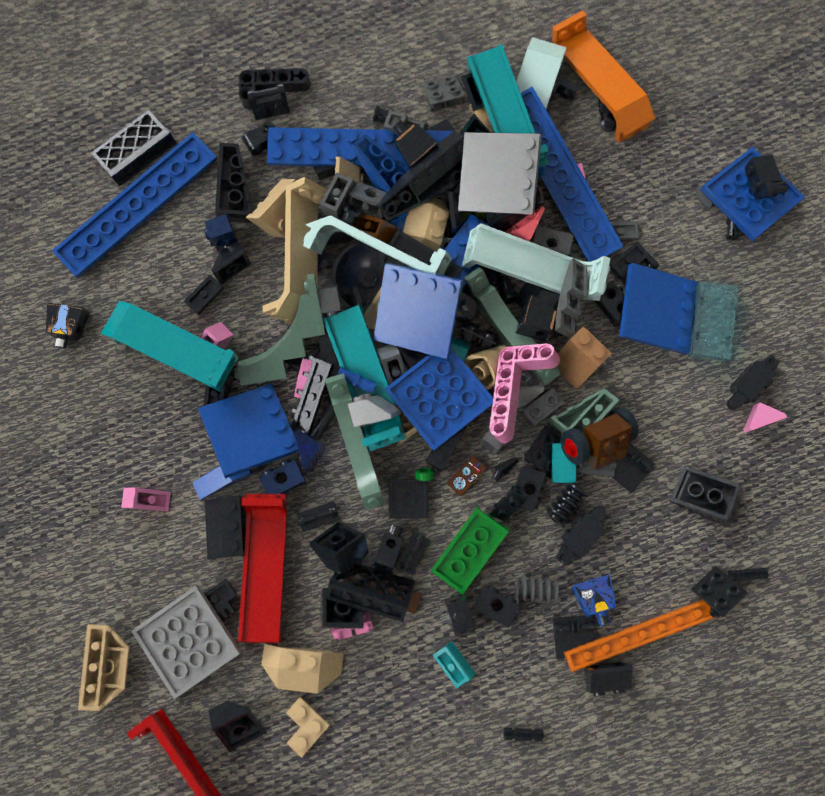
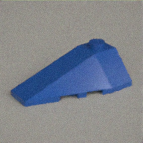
[351,134,409,192]

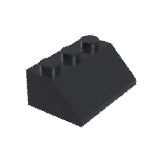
[205,495,246,559]

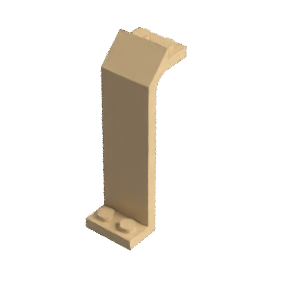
[263,177,327,324]

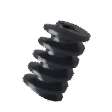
[546,483,588,528]

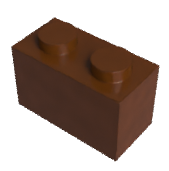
[354,214,398,245]

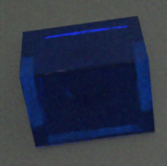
[295,430,326,473]

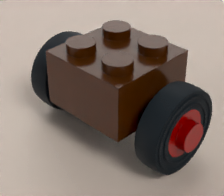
[560,408,639,470]

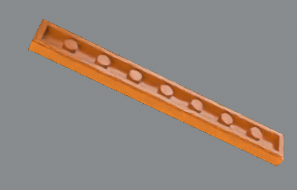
[564,600,714,672]

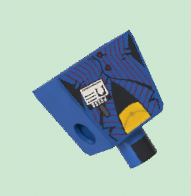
[571,574,616,626]

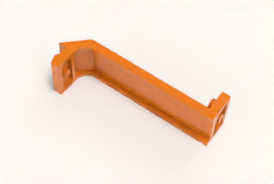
[552,10,656,143]

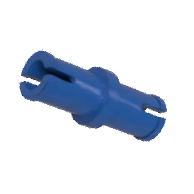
[337,366,377,394]

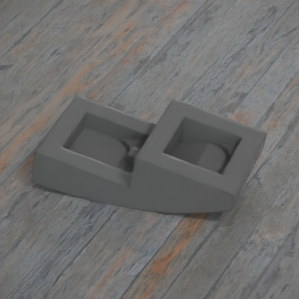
[383,110,426,135]

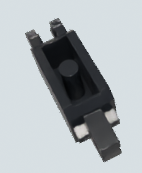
[726,355,780,410]
[555,505,607,565]

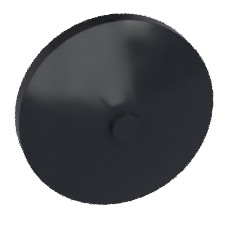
[331,241,385,315]

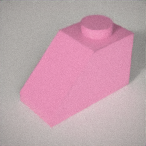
[201,322,234,349]
[121,488,171,511]

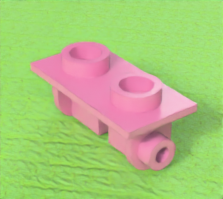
[331,612,374,640]

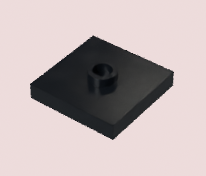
[388,479,428,519]

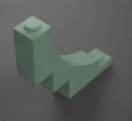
[464,267,560,386]
[235,273,325,386]
[325,373,385,511]

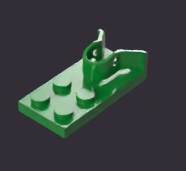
[430,505,510,595]

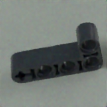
[239,68,311,110]

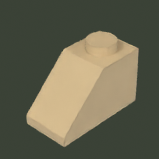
[335,157,364,186]

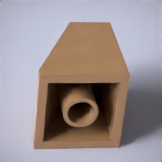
[557,326,612,389]

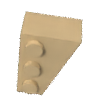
[246,179,297,238]

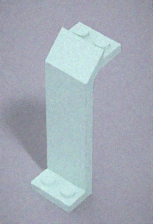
[516,37,566,109]
[303,215,452,275]
[462,224,610,301]

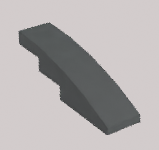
[555,258,587,338]

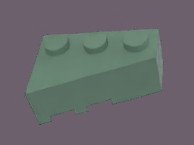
[551,388,619,434]

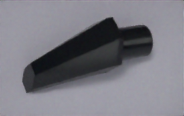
[491,458,518,482]

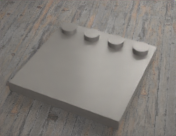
[458,133,542,215]
[131,585,242,699]

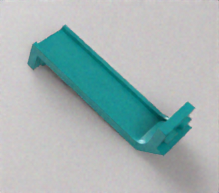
[467,44,549,167]
[100,301,239,392]
[323,305,406,452]

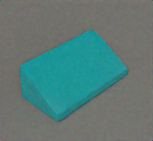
[552,443,576,483]
[432,641,476,689]

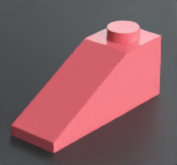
[505,206,545,242]

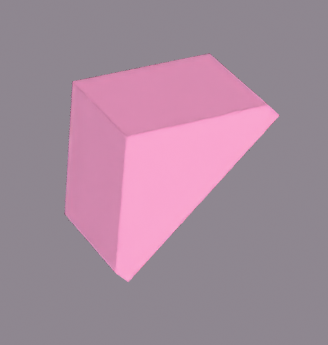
[743,402,787,433]

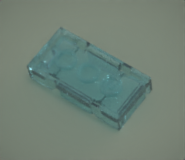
[688,281,738,363]

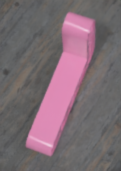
[490,344,560,443]

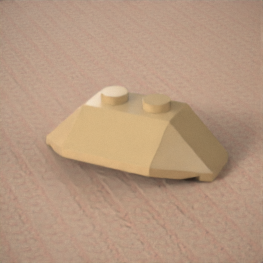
[402,198,449,252]
[78,624,130,711]
[262,644,344,694]

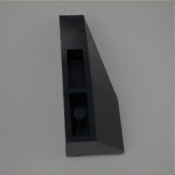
[377,131,464,221]

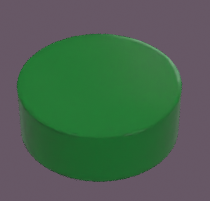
[415,467,435,481]

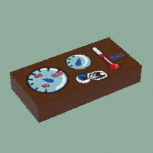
[446,455,487,497]

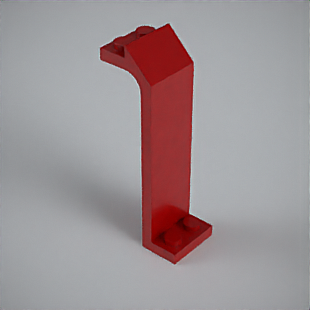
[238,493,287,643]
[127,708,222,796]

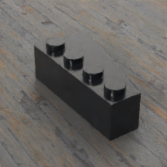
[215,142,252,223]

